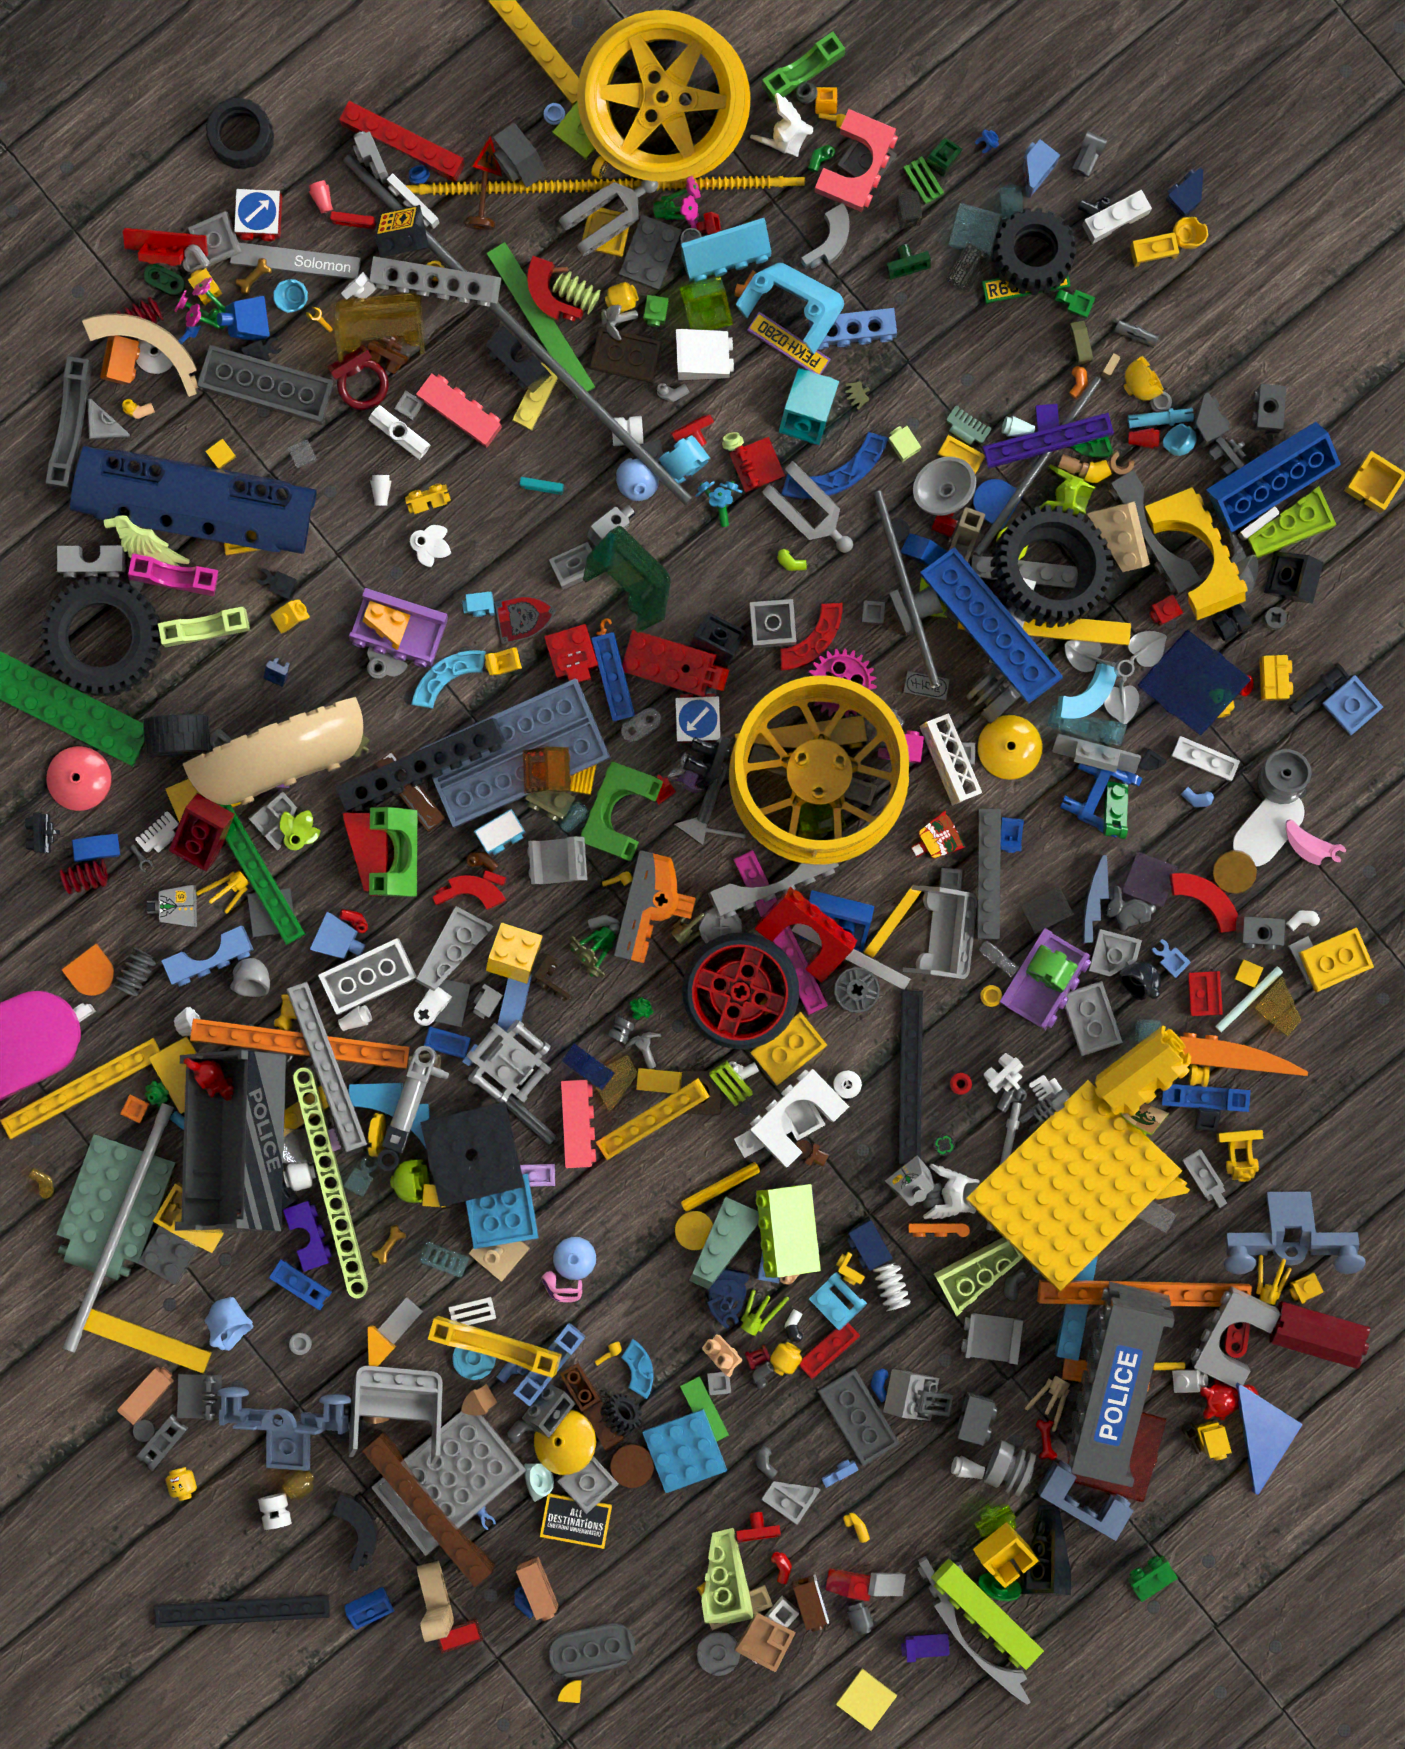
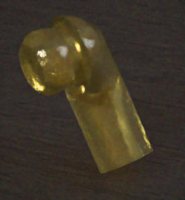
[29,1168,54,1199]

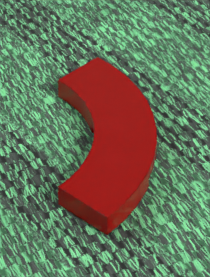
[780,603,842,671]
[1170,873,1239,933]

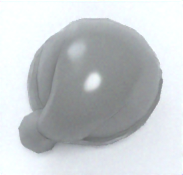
[230,958,270,997]

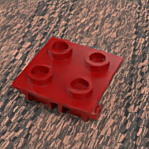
[729,437,785,493]

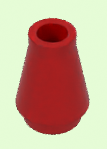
[1129,428,1160,449]

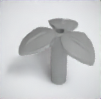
[601,305,638,340]
[625,1032,661,1069]

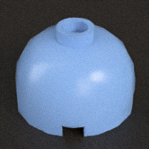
[616,458,659,501]
[553,1237,596,1280]

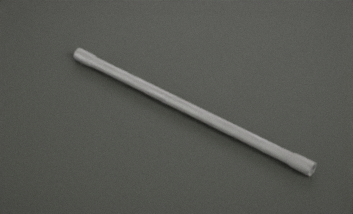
[63,1103,174,1353]

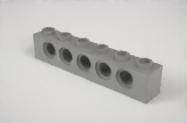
[369,256,501,307]

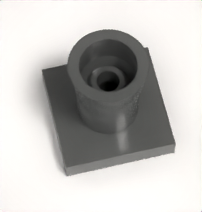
[888,586,943,637]

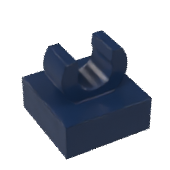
[264,658,289,687]

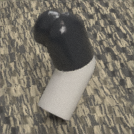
[784,1309,803,1343]

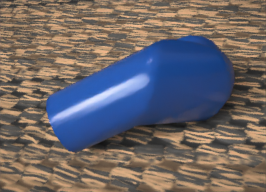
[871,1368,889,1402]

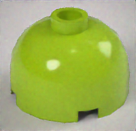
[390,1159,429,1203]

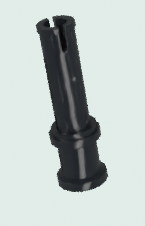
[1287,662,1349,715]

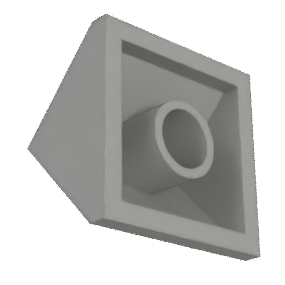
[549,542,602,590]

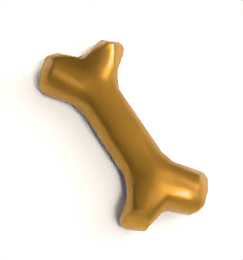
[236,258,272,294]
[372,1225,406,1265]

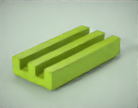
[709,1060,753,1106]

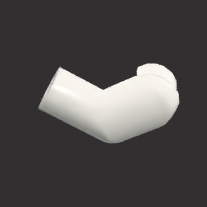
[727,1061,759,1080]

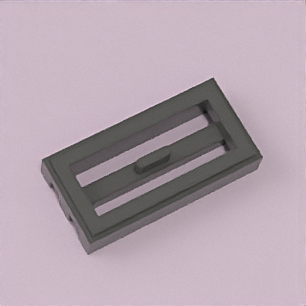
[914,1390,953,1417]

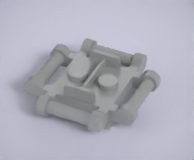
[467,1020,552,1103]

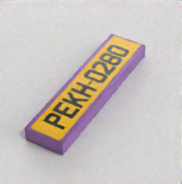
[747,312,831,375]

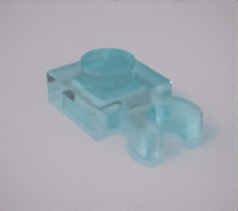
[344,1156,378,1198]

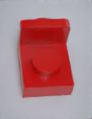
[1149,595,1183,626]

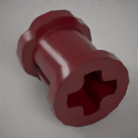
[745,1344,771,1371]

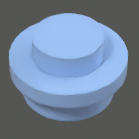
[544,103,565,125]

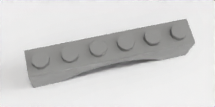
[708,863,839,919]

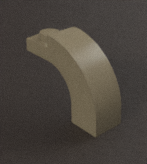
[949,507,985,562]

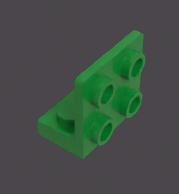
[1127,1555,1178,1602]

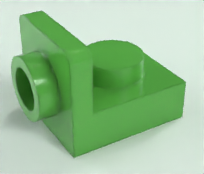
[643,295,669,327]

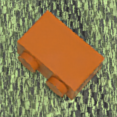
[100,335,140,385]

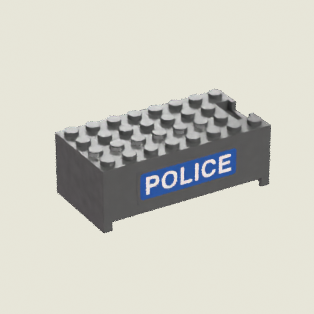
[1066,1281,1175,1487]

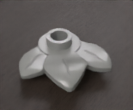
[367,647,408,679]

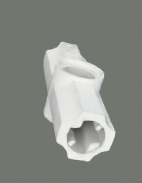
[368,405,431,460]

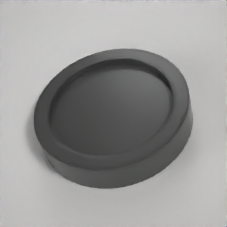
[133,1420,155,1442]

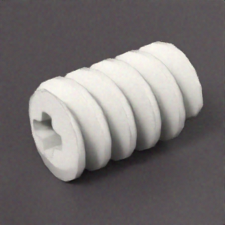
[873,1263,911,1311]

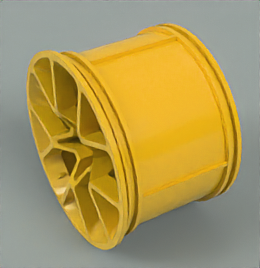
[729,676,909,865]

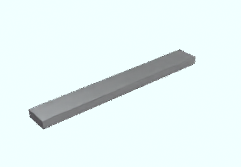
[286,982,367,1152]

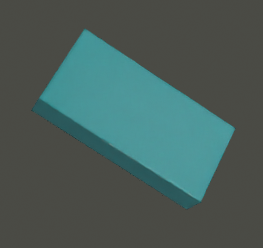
[520,477,564,495]

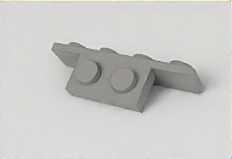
[1052,734,1141,774]

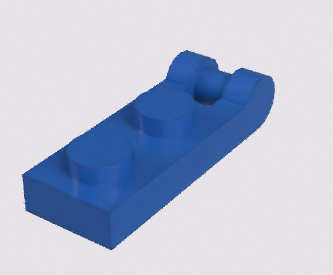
[269,1259,332,1310]

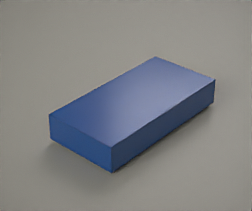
[424,1026,471,1059]

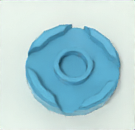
[452,1347,496,1380]

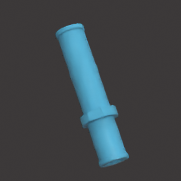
[1128,408,1194,429]

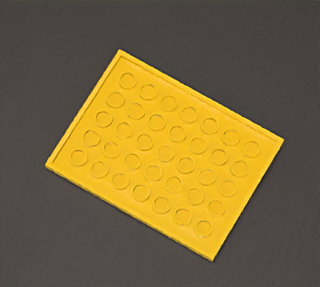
[966,1080,1182,1292]

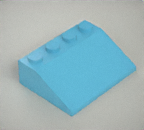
[681,218,771,283]

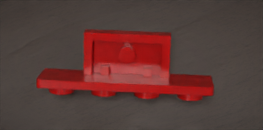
[123,228,208,266]

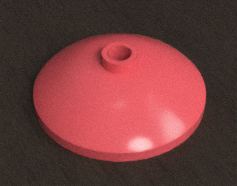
[46,746,112,811]

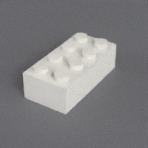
[318,938,417,1015]

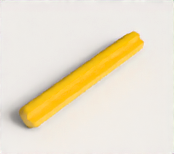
[681,1162,760,1211]

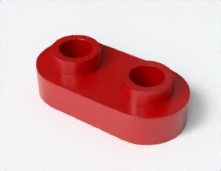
[1224,1322,1250,1358]

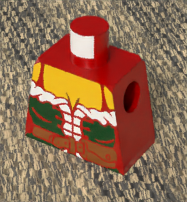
[911,811,966,859]

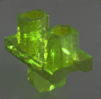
[975,1504,1017,1538]

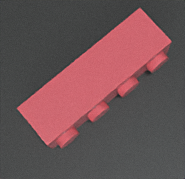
[416,373,502,448]
[561,1080,596,1168]

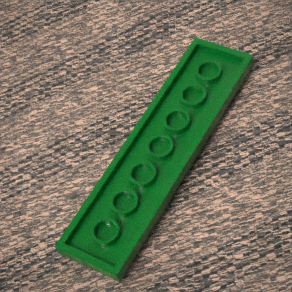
[0,651,144,766]

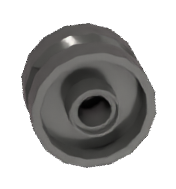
[1258,749,1312,804]

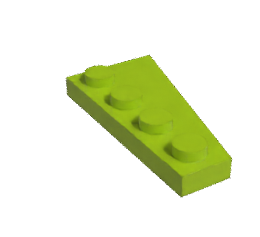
[1248,486,1336,558]

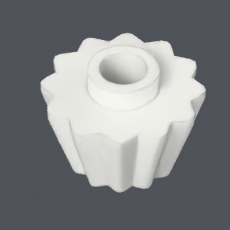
[174,1007,200,1036]

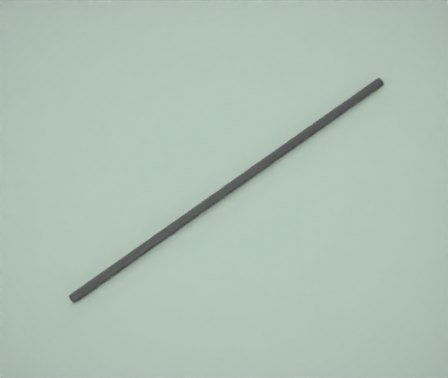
[343,154,693,506]

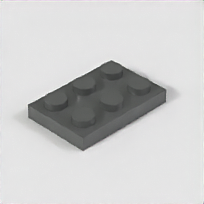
[619,215,682,291]

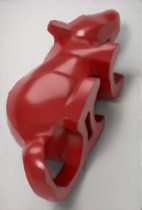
[184,1058,234,1101]

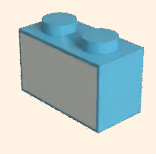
[474,809,526,855]

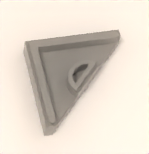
[88,399,130,439]

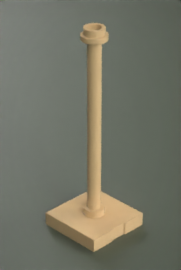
[469,1241,530,1282]

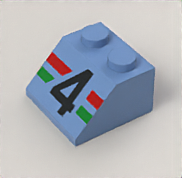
[1023,139,1060,198]

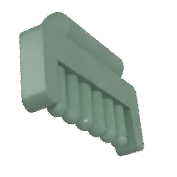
[946,406,991,445]

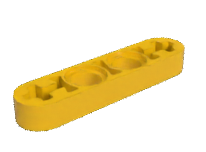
[864,886,921,959]

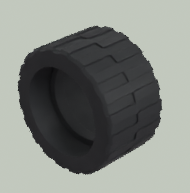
[206,97,274,169]
[143,714,210,757]

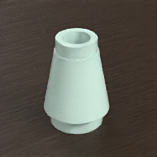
[1002,416,1035,437]

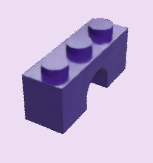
[283,1200,332,1271]

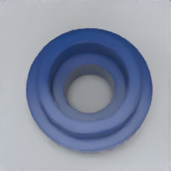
[409,165,430,184]

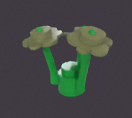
[569,927,616,978]

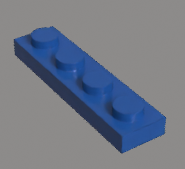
[592,632,635,722]

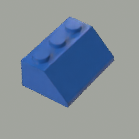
[800,890,874,953]

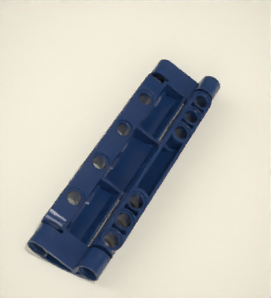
[70,446,317,554]

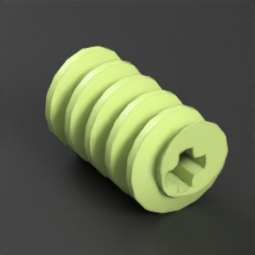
[552,271,601,315]

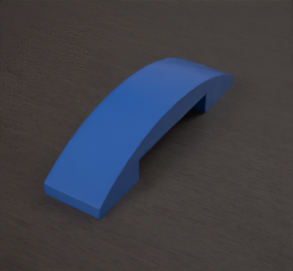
[1162,1084,1251,1112]

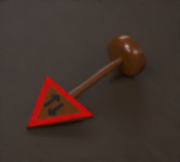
[465,136,502,230]

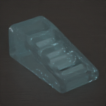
[419,1241,469,1278]

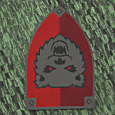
[495,596,557,644]

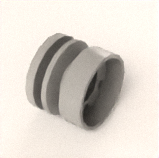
[983,1440,1036,1497]

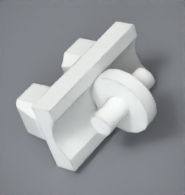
[984,1053,1024,1093]

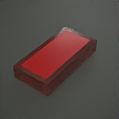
[437,1619,484,1654]

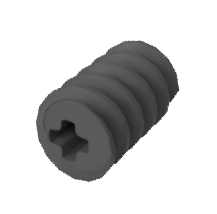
[113,947,156,996]

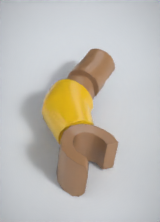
[1058,450,1134,483]

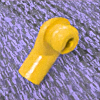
[843,1513,870,1543]

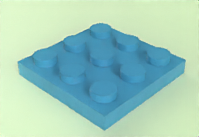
[466,1174,539,1249]
[642,1409,727,1493]

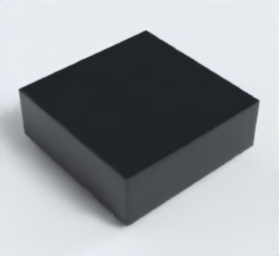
[1195,1107,1221,1132]

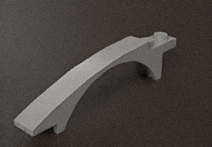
[917,1556,1031,1705]

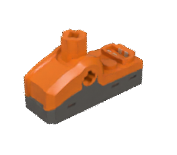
[614,850,696,964]

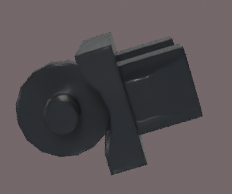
[25,813,60,853]

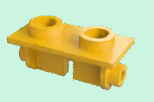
[405,483,451,514]

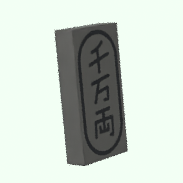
[903,671,950,701]

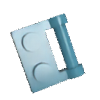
[809,1272,867,1331]

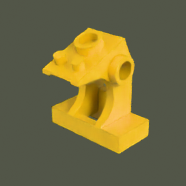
[1216,1130,1263,1182]

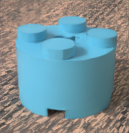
[659,435,710,484]

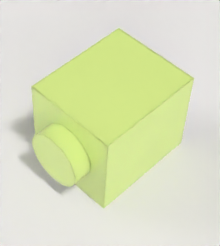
[888,426,921,462]

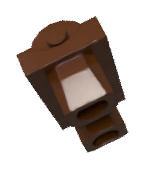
[367,335,409,374]
[795,1140,829,1167]

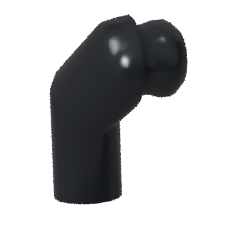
[1078,197,1111,216]

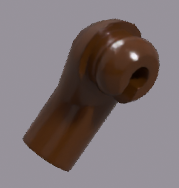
[466,852,499,872]

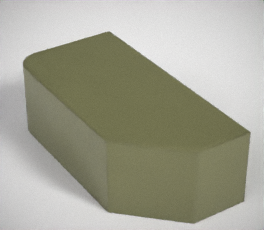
[1069,321,1093,365]

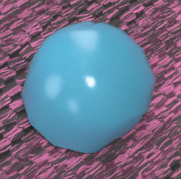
[273,279,308,313]
[1163,423,1197,456]

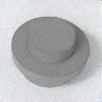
[1150,391,1172,412]

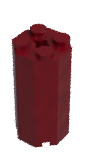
[1269,1301,1371,1369]

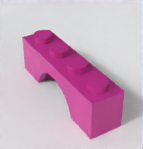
[128,553,218,596]

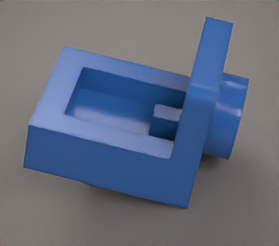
[1000,817,1024,853]

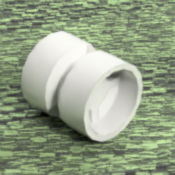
[612,416,643,446]
[258,1493,292,1530]

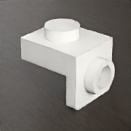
[1172,1369,1208,1393]

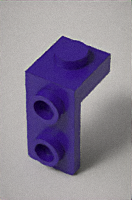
[901,1633,950,1662]

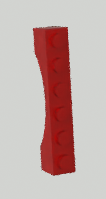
[339,101,465,183]

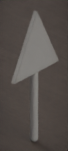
[674,817,746,845]

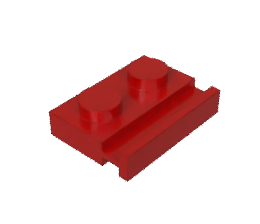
[1188,971,1223,1016]

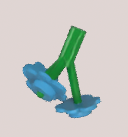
[695,481,742,527]

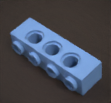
[808,308,897,350]

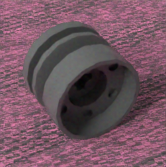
[965,668,1021,724]
[833,967,880,1013]

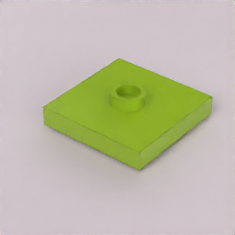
[553,102,595,160]

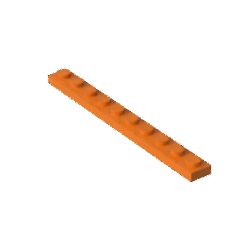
[190,1018,409,1070]
[1037,1280,1252,1307]

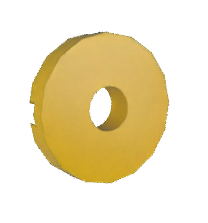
[368,1113,386,1157]

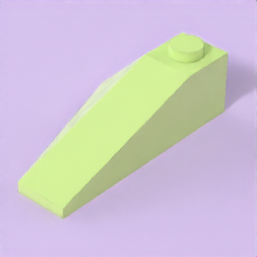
[701,1528,753,1623]

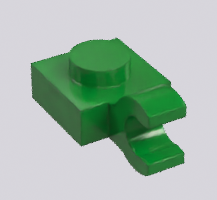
[1054,290,1095,319]

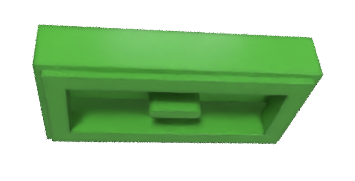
[903,156,944,205]

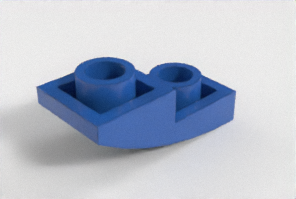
[72,834,120,862]

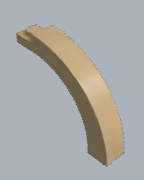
[82,313,199,397]

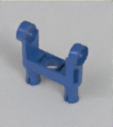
[1060,763,1143,838]

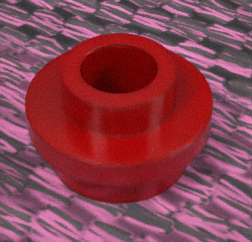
[950,1073,972,1095]

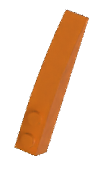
[1178,1033,1308,1076]

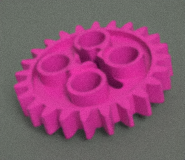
[809,648,877,718]

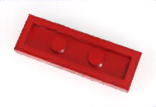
[799,1322,860,1379]

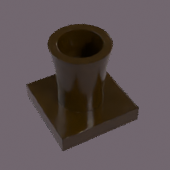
[678,1071,721,1115]

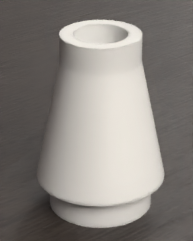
[370,475,391,505]
[338,1005,372,1031]
[951,1456,985,1479]

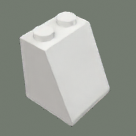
[676,329,734,380]

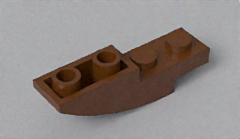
[560,1363,624,1450]

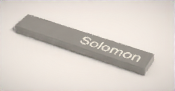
[230,243,361,280]

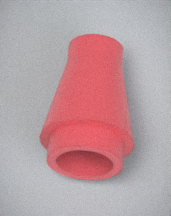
[309,180,333,214]

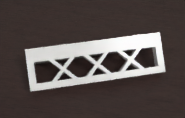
[919,713,982,806]

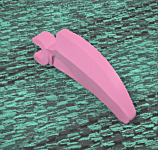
[1286,819,1346,865]

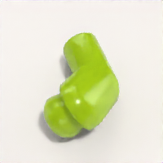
[777,549,807,571]

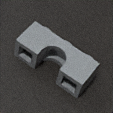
[57,546,125,578]

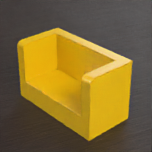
[1130,232,1179,267]

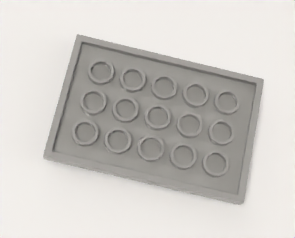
[371,1411,527,1556]

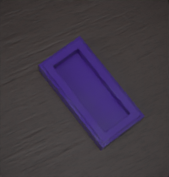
[1035,404,1059,432]

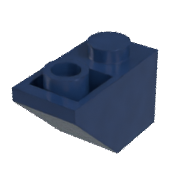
[1166,167,1203,218]

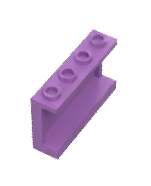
[349,588,448,668]
[1000,928,1091,1031]

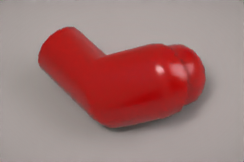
[339,909,368,933]
[771,1552,792,1584]

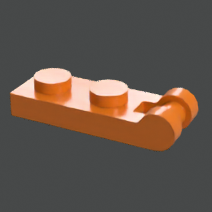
[908,1223,970,1237]

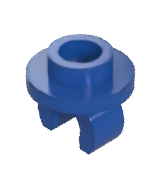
[975,129,999,153]

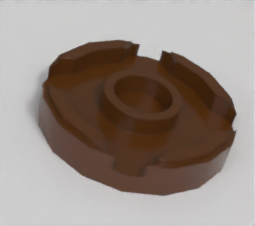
[611,1444,654,1488]

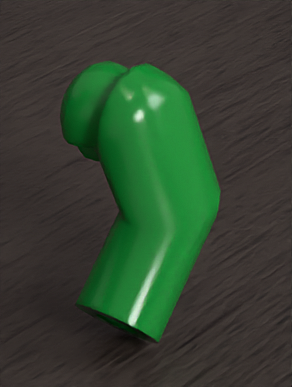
[808,145,835,172]

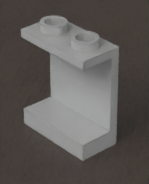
[527,837,587,884]
[961,1313,1023,1365]

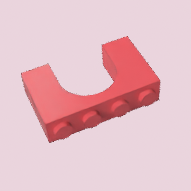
[815,109,898,212]

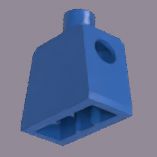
[217,296,270,341]

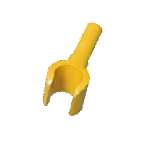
[819,113,846,128]
[306,307,333,333]
[602,872,633,886]
[595,1341,622,1366]

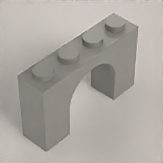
[1191,1286,1281,1388]

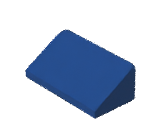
[344,1587,394,1630]

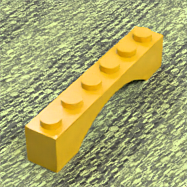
[428,1316,562,1378]

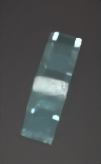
[1047,705,1127,746]

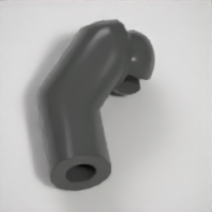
[752,1362,774,1389]
[756,1446,778,1480]

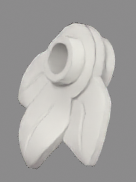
[410,525,451,567]

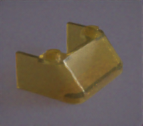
[334,293,425,362]

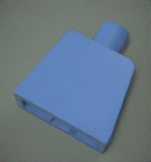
[310,912,365,959]

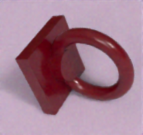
[327,344,389,410]

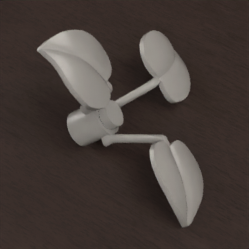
[1065,631,1167,724]

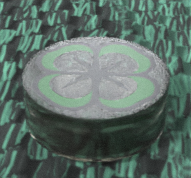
[933,1134,955,1156]

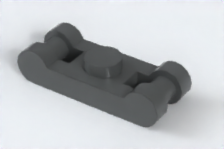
[136,1414,188,1471]

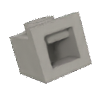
[473,984,504,1019]

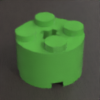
[1026,944,1078,993]

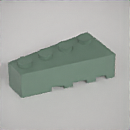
[689,1197,759,1289]

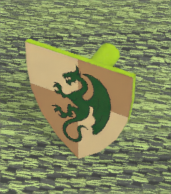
[1120,1104,1169,1135]

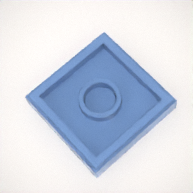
[1322,675,1383,736]

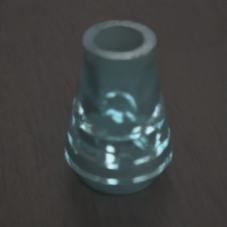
[560,801,590,833]

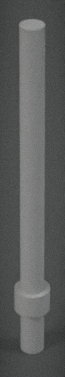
[986,1102,1021,1231]

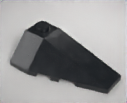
[1020,1504,1071,1596]

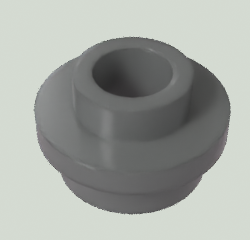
[796,82,818,104]

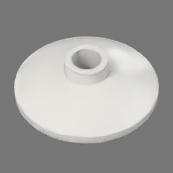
[136,339,173,374]

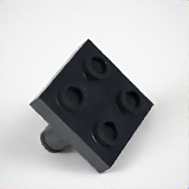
[683,736,730,789]

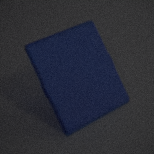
[1137,630,1251,736]

